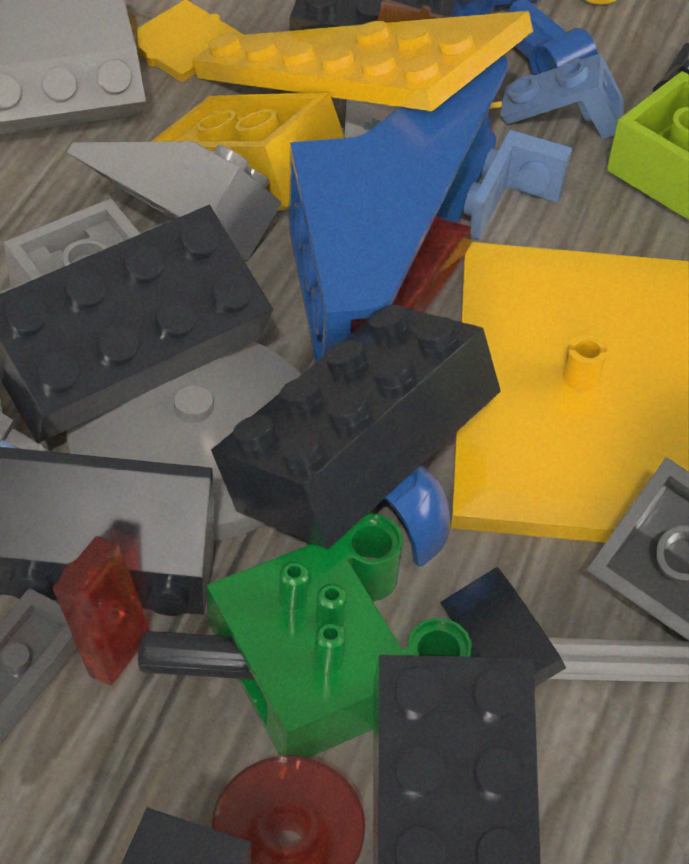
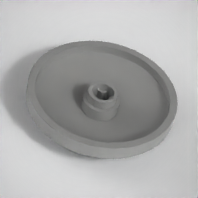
[67,342,301,541]

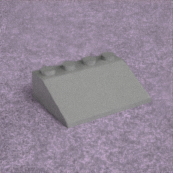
[0,0,146,135]

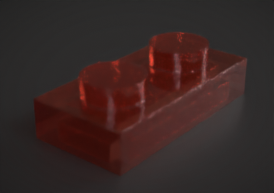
[53,536,150,686]

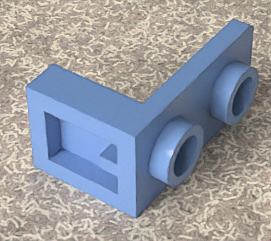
[501,53,625,139]
[464,130,572,240]

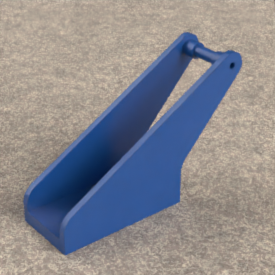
[288,55,508,363]

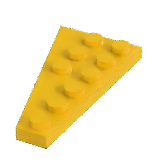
[192,11,533,111]

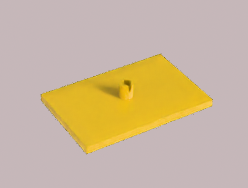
[450,241,689,543]

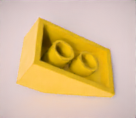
[150,92,345,211]

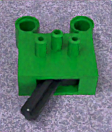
[138,513,472,768]

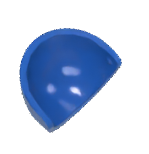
[384,465,451,567]

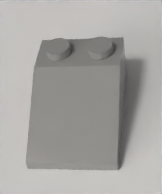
[67,141,282,261]

